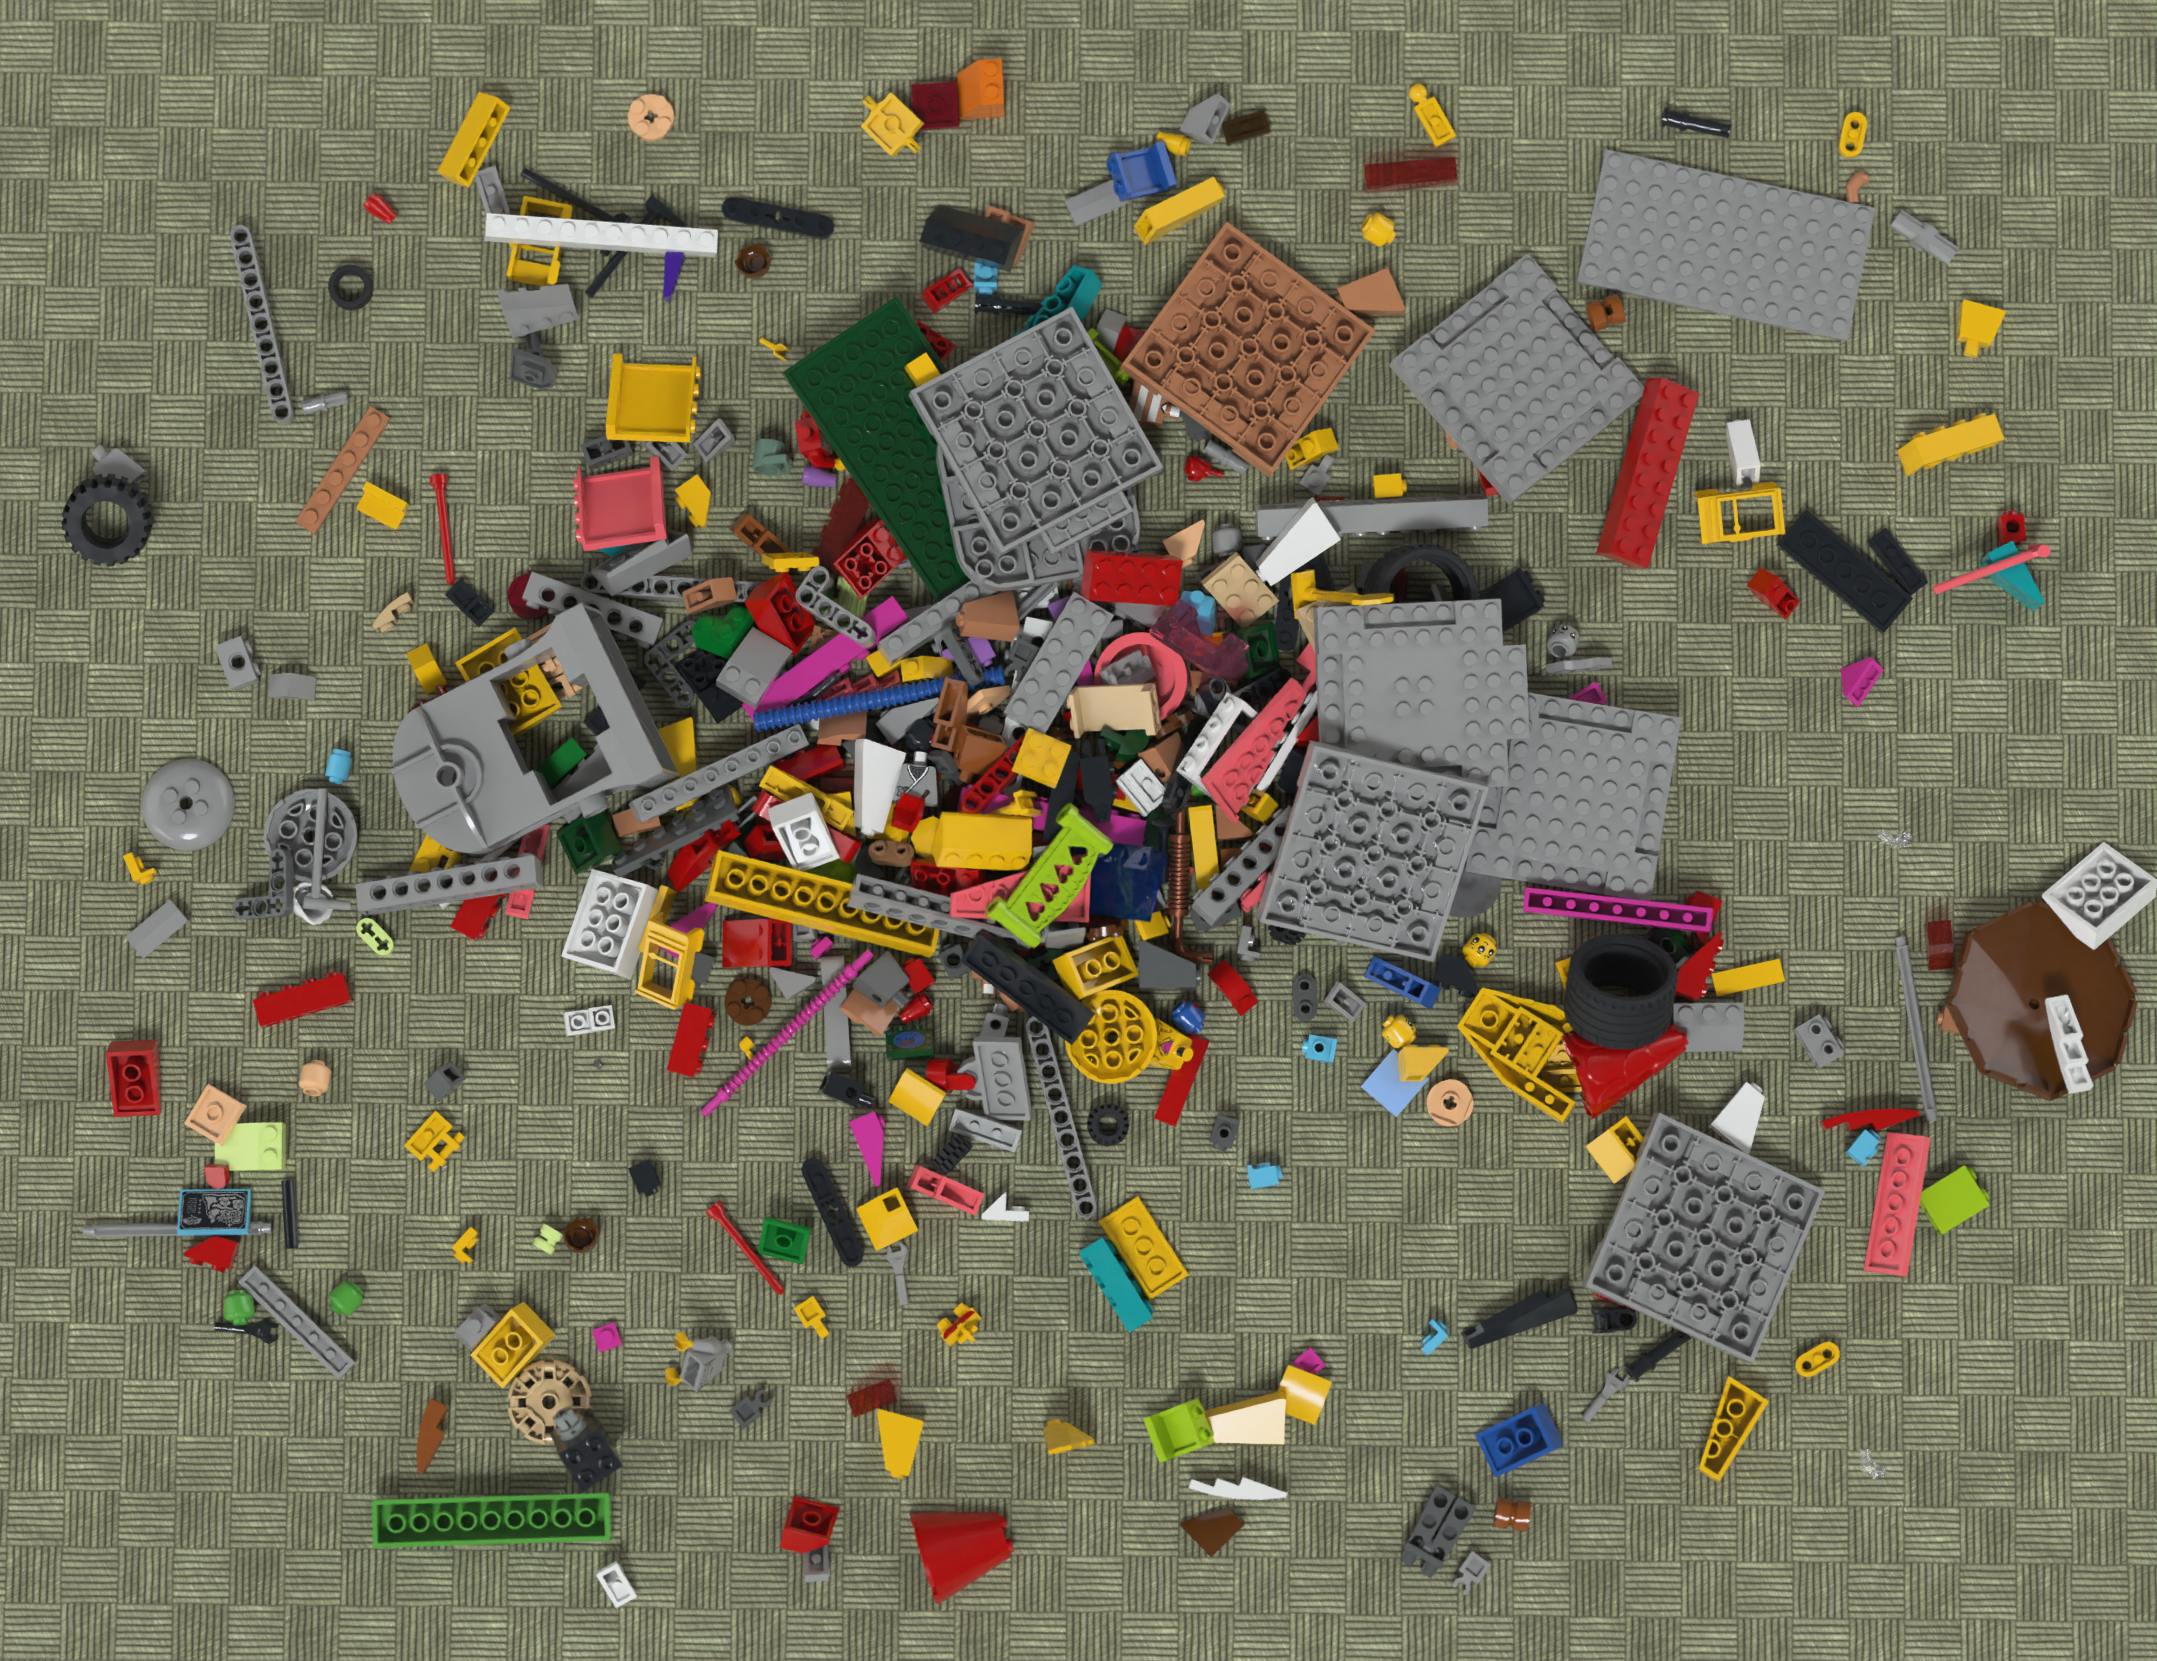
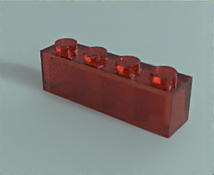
[1362,157,1458,193]
[812,479,870,577]

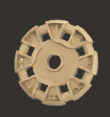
[507,1360,592,1445]

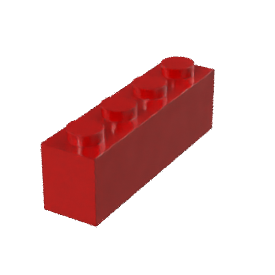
[252,971,353,1028]

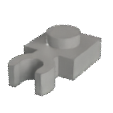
[1452,1551,1491,1595]

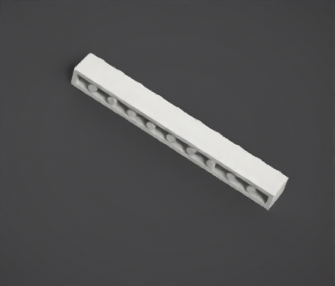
[484,213,718,257]

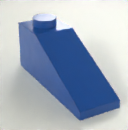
[1364,956,1441,1010]

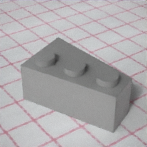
[497,284,579,338]

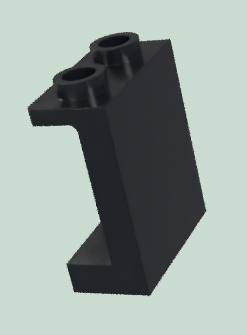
[1478,567,1545,634]

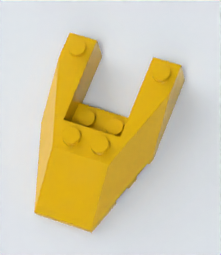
[1457,988,1576,1125]

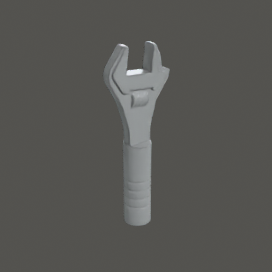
[884,1241,909,1306]
[1581,1368,1629,1423]

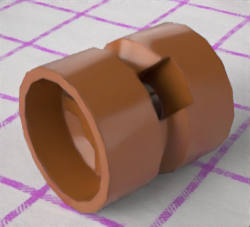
[1585,294,1626,332]
[1493,1497,1531,1532]

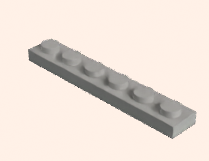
[238,1265,356,1380]

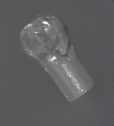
[1876,828,1912,849]
[1858,1449,1887,1480]

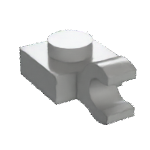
[1299,454,1334,497]

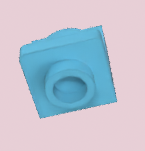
[974,263,998,295]
[1421,1319,1448,1356]

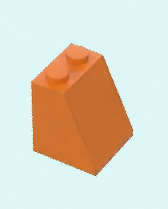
[957,59,1005,119]

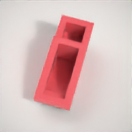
[906,1165,985,1216]

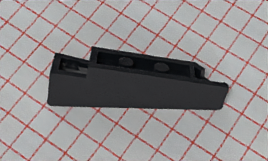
[1461,1287,1578,1349]

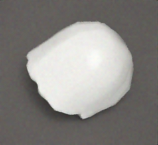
[293,881,334,925]

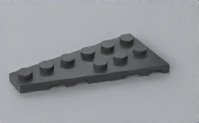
[611,785,739,877]

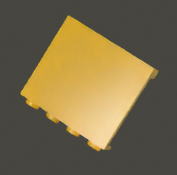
[606,354,701,443]

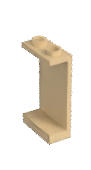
[1067,683,1161,738]

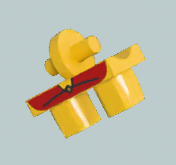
[937,1303,982,1346]

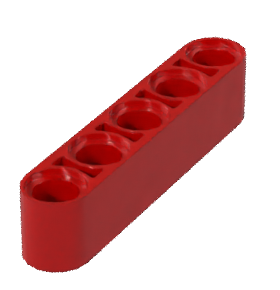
[958,733,1026,814]
[751,788,862,863]

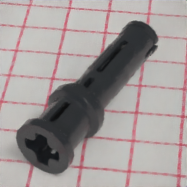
[1660,107,1732,139]
[974,293,1042,316]
[1624,1330,1691,1383]

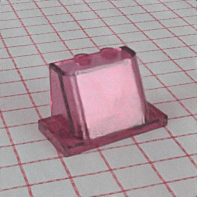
[1149,599,1250,681]

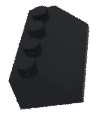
[919,205,1025,272]

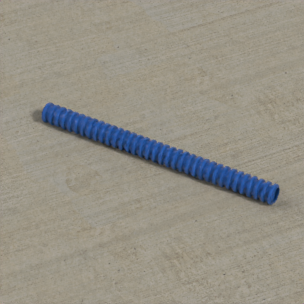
[753,665,1005,732]

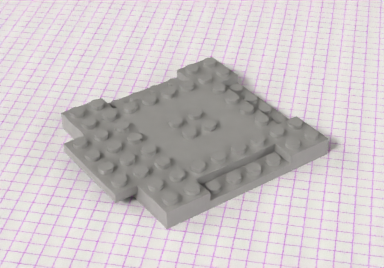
[909,307,1163,557]
[1313,599,1530,787]

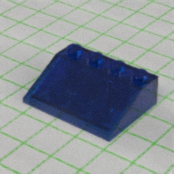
[1073,842,1167,922]

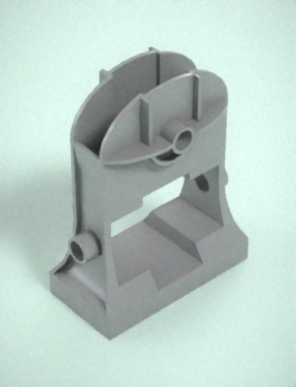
[391,603,680,854]

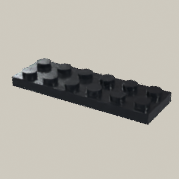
[1775,509,1913,635]
[960,929,1096,1045]

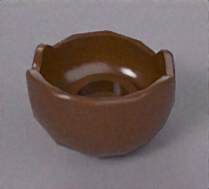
[735,244,771,279]
[563,1218,599,1253]

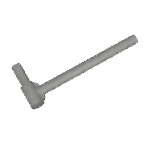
[303,788,351,910]

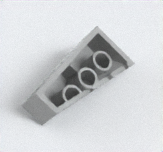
[552,744,612,824]

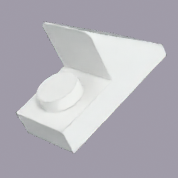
[982,1192,1029,1222]
[595,1561,637,1608]

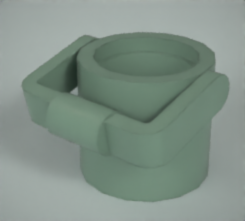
[752,439,792,476]

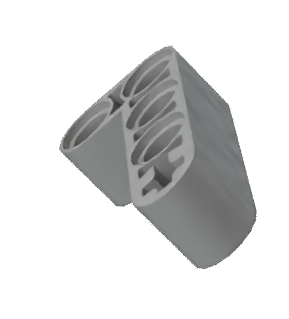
[796,566,876,648]

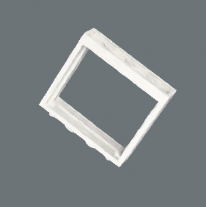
[1176,692,1281,802]

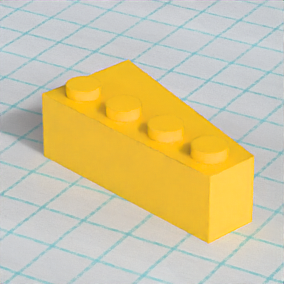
[1897,413,2004,476]
[1699,1376,1769,1483]

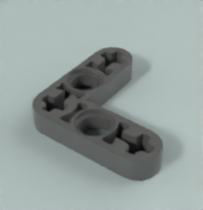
[644,620,696,707]
[940,620,985,686]
[232,848,294,920]

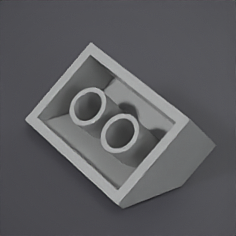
[1671,1002,1744,1052]

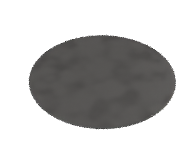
[1449,856,1501,918]

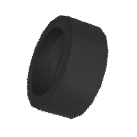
[328,265,373,311]

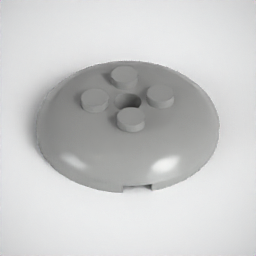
[142,758,235,851]
[264,789,358,882]

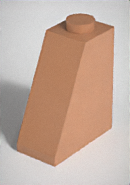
[1334,268,1406,316]
[955,591,1020,642]

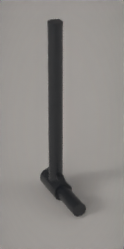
[520,168,632,257]
[585,195,688,298]

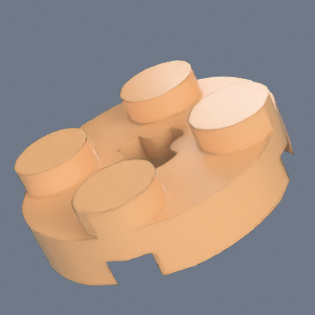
[628,94,674,141]
[1426,1079,1474,1127]

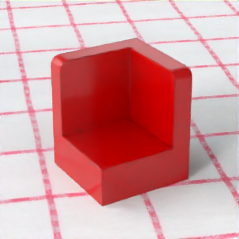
[891,792,925,833]

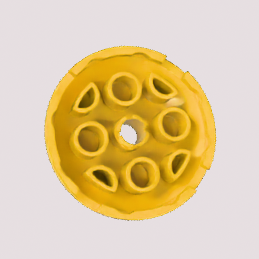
[1065,990,1158,1084]

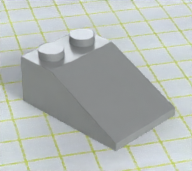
[716,627,793,710]

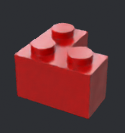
[744,816,788,860]

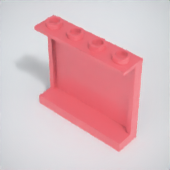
[573,456,667,551]

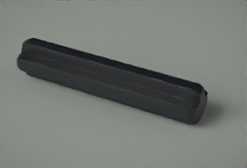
[281,1179,299,1249]

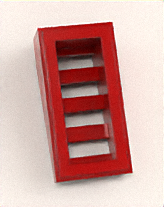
[921,268,973,314]

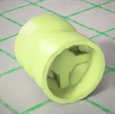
[532,1223,563,1255]

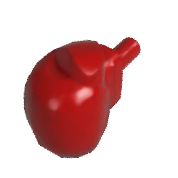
[1184,455,1224,482]

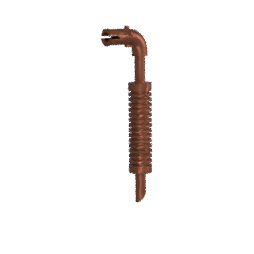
[1168,807,1214,965]

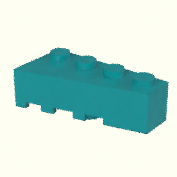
[1013,265,1103,337]
[1078,1237,1154,1333]

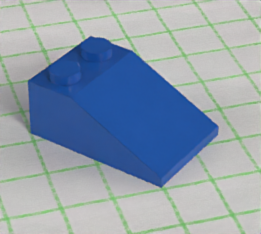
[1475,1403,1564,1478]

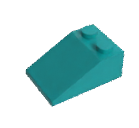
[1980,541,2045,611]

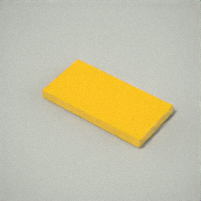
[1098,1196,1189,1301]

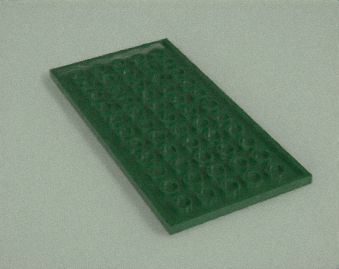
[782,296,971,603]

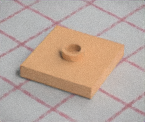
[966,685,1012,721]
[184,1083,246,1146]

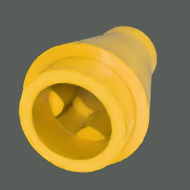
[1156,132,1191,157]

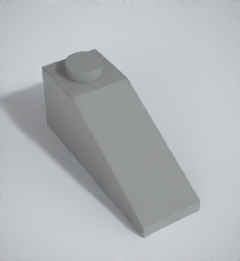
[876,697,940,745]

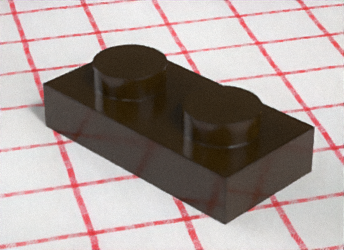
[1221,110,1271,146]

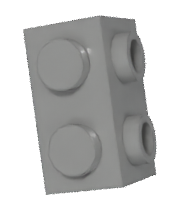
[1793,1014,1844,1070]

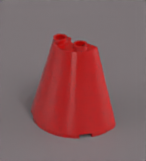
[910,1512,1014,1605]

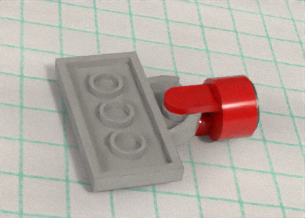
[925,1036,1033,1121]

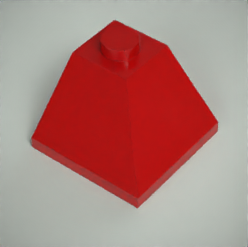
[780,1496,840,1554]

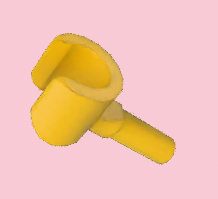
[759,337,791,361]
[739,1036,759,1068]

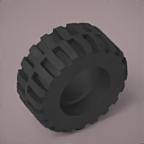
[61,474,154,567]

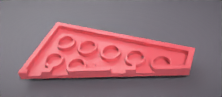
[1200,678,1307,824]
[950,853,1091,922]

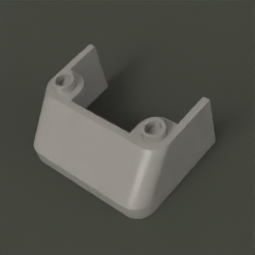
[1027,845,1086,950]

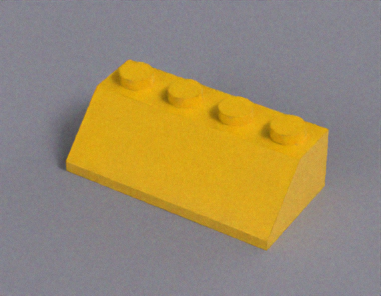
[931,812,1032,871]

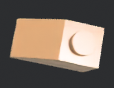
[1162,519,1205,569]

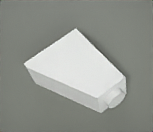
[1726,419,1760,491]
[1709,1082,1765,1154]

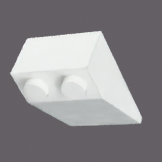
[768,792,840,872]

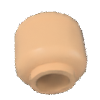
[299,1060,332,1096]

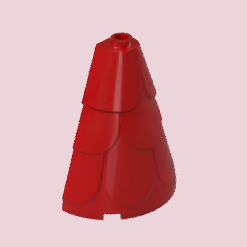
[1561,1025,1689,1119]

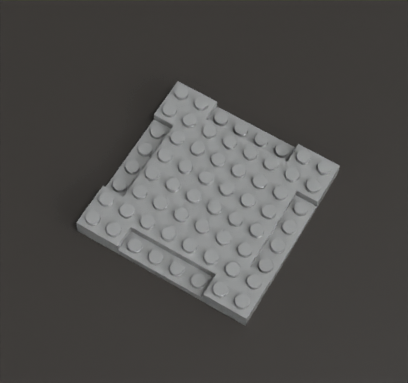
[1389,253,1645,505]
[1465,692,1681,901]
[1256,740,1489,962]
[1581,1113,1825,1363]

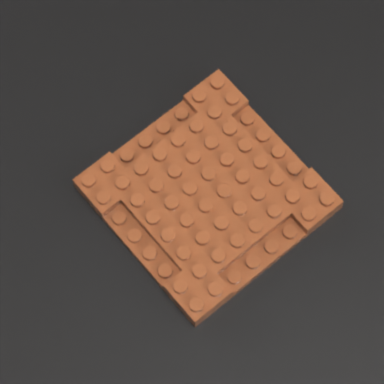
[1119,222,1376,478]

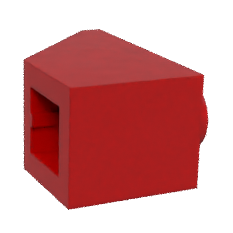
[1746,568,1800,620]
[184,1236,240,1273]

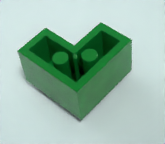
[691,604,759,659]

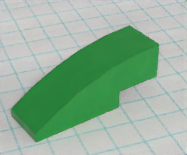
[535,737,588,790]

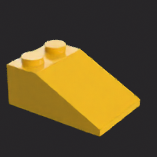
[471,1302,556,1389]

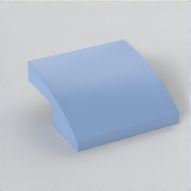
[1361,1049,1429,1117]

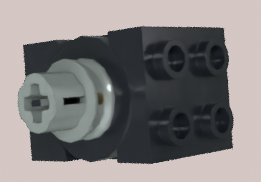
[550,1406,623,1492]

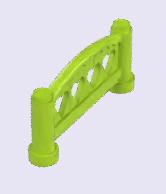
[984,803,1113,948]

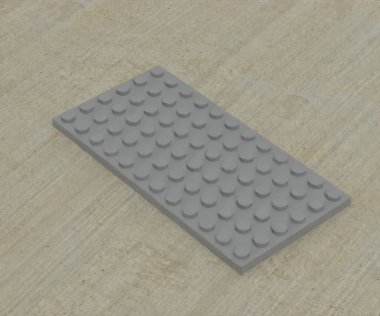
[1577,149,1876,342]

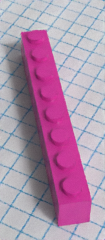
[742,596,911,728]
[957,784,1146,849]
[1523,887,1714,933]

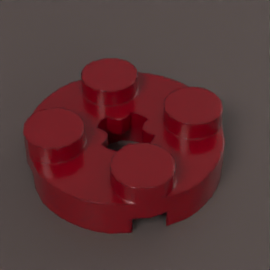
[507,573,554,620]

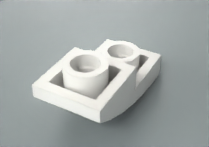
[563,1005,615,1036]

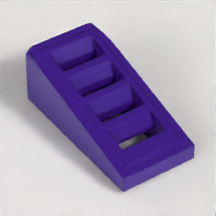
[663,252,685,302]

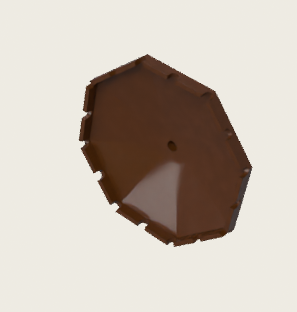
[1945,901,2138,1101]

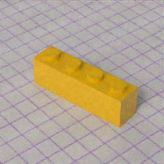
[437,92,511,188]

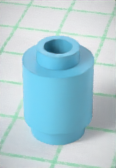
[325,749,352,785]

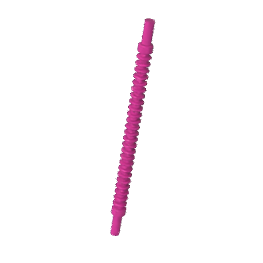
[700,949,874,1117]

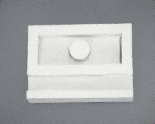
[1114,759,1165,817]

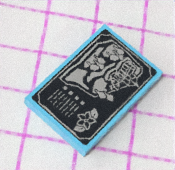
[177,1189,252,1235]

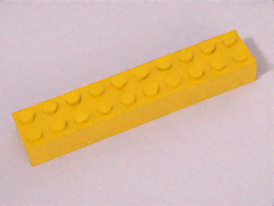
[704,850,940,958]

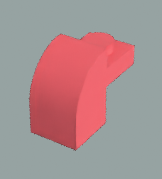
[1295,642,1317,696]

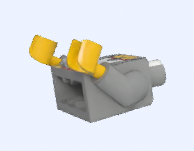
[665,1332,733,1392]

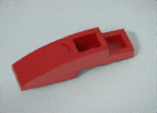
[667,819,741,892]

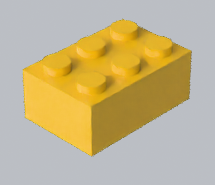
[1052,936,1139,1000]

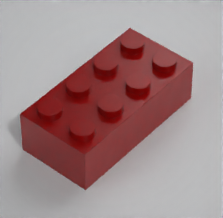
[1080,549,1183,606]

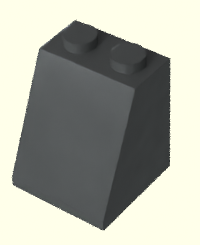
[1139,941,1201,992]

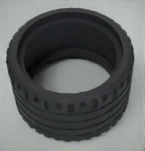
[1362,544,1480,605]
[1563,934,1678,1049]

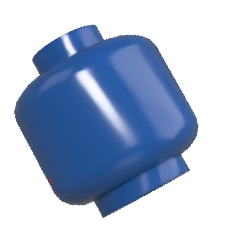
[1171,1000,1205,1035]

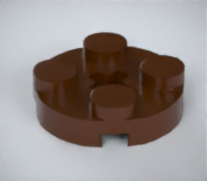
[1152,706,1195,741]
[1081,915,1129,942]
[724,979,772,1026]

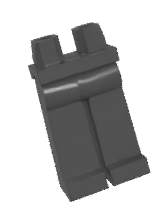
[1400,1484,1477,1578]

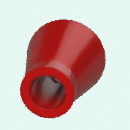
[363,192,398,225]
[898,993,934,1024]

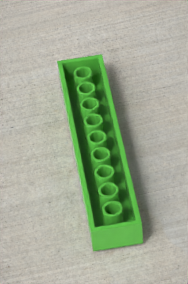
[372,1493,612,1548]

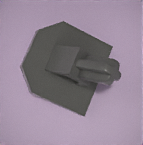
[509,332,557,390]

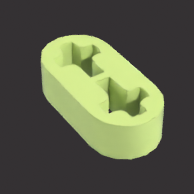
[356,918,395,956]

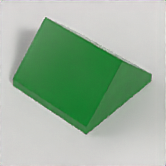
[758,1216,812,1265]

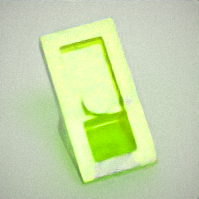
[805,858,856,883]

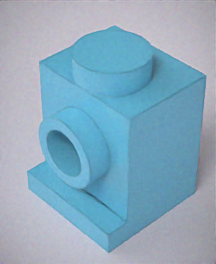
[1301,1035,1337,1064]
[1845,1129,1881,1167]
[1247,1162,1282,1190]

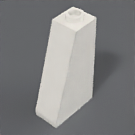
[1256,497,1341,586]
[854,739,906,836]

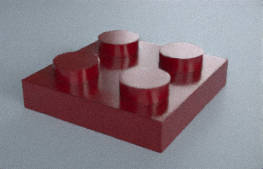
[911,82,960,131]

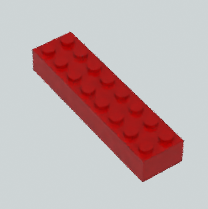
[1596,377,1699,569]

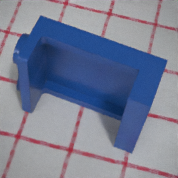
[1107,141,1177,202]

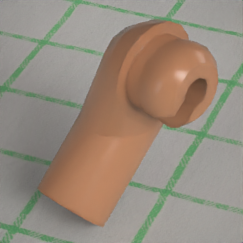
[1846,172,1869,204]

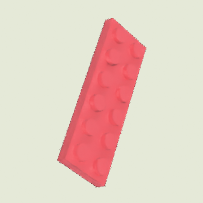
[1864,1132,1931,1277]

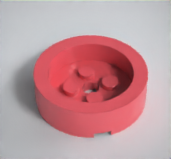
[1094,632,1189,721]

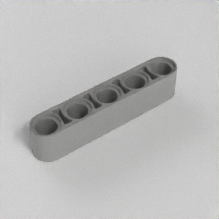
[821,955,852,1070]

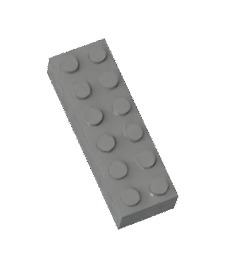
[1003,592,1114,734]

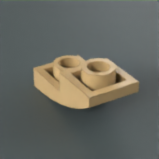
[372,592,414,633]

